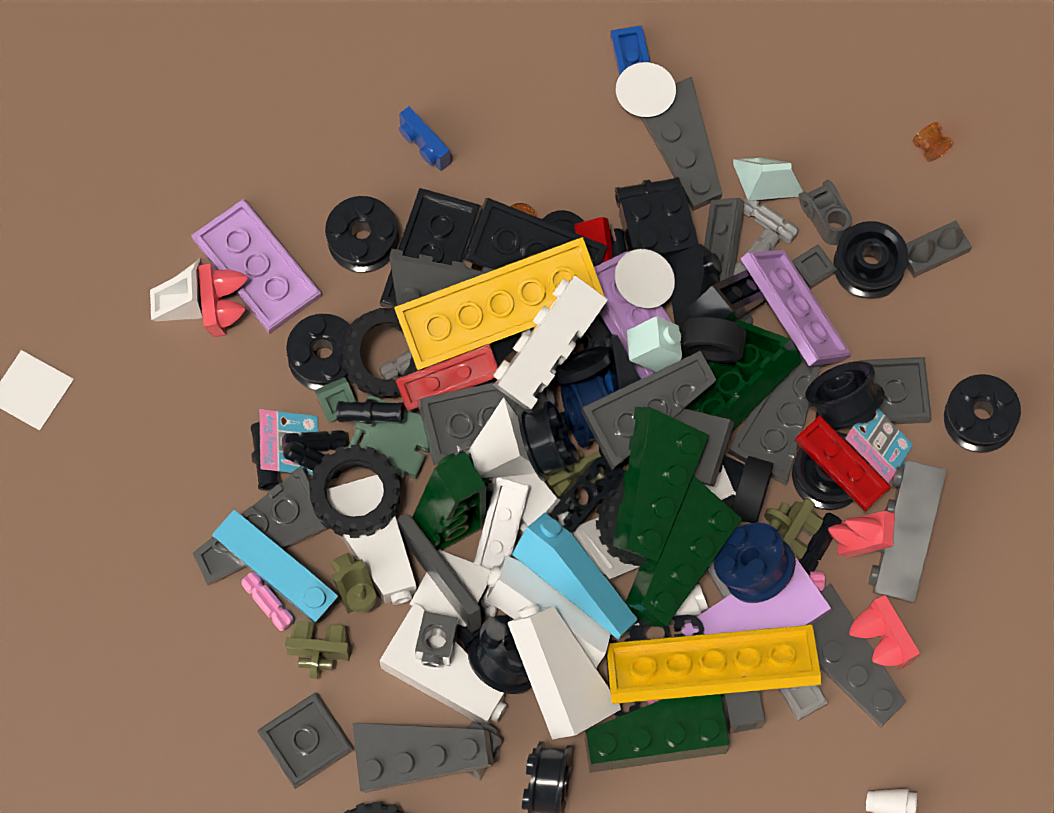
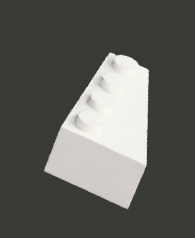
[493,276,608,409]

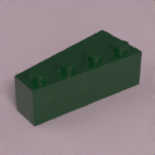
[685,319,802,432]
[613,407,709,562]
[412,452,486,551]
[625,475,742,627]
[585,694,729,773]

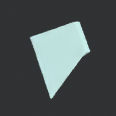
[733,157,803,201]

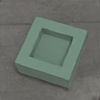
[314,377,356,423]

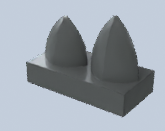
[906,220,972,278]

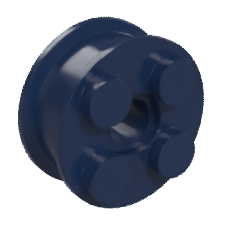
[561,372,613,448]
[714,523,796,603]

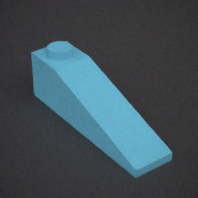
[212,510,338,624]
[512,512,638,640]

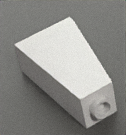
[327,475,417,605]
[486,555,611,668]
[380,603,507,725]
[508,604,621,739]

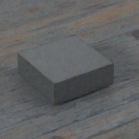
[792,244,837,289]

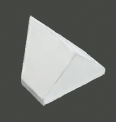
[150,258,203,321]
[470,397,535,478]

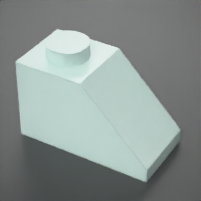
[627,316,682,372]

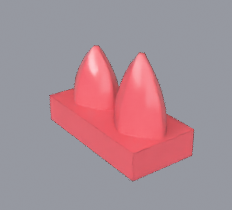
[197,264,248,337]
[828,510,895,558]
[849,595,920,669]

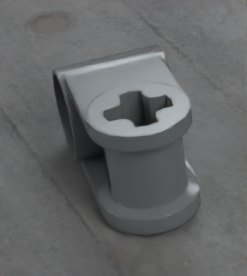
[799,180,852,245]

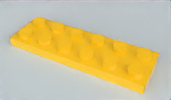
[394,237,605,370]
[607,625,821,704]

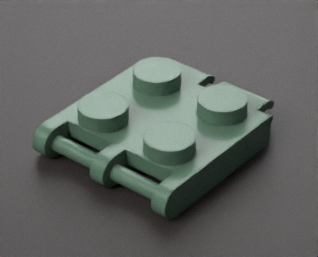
[344,395,429,481]

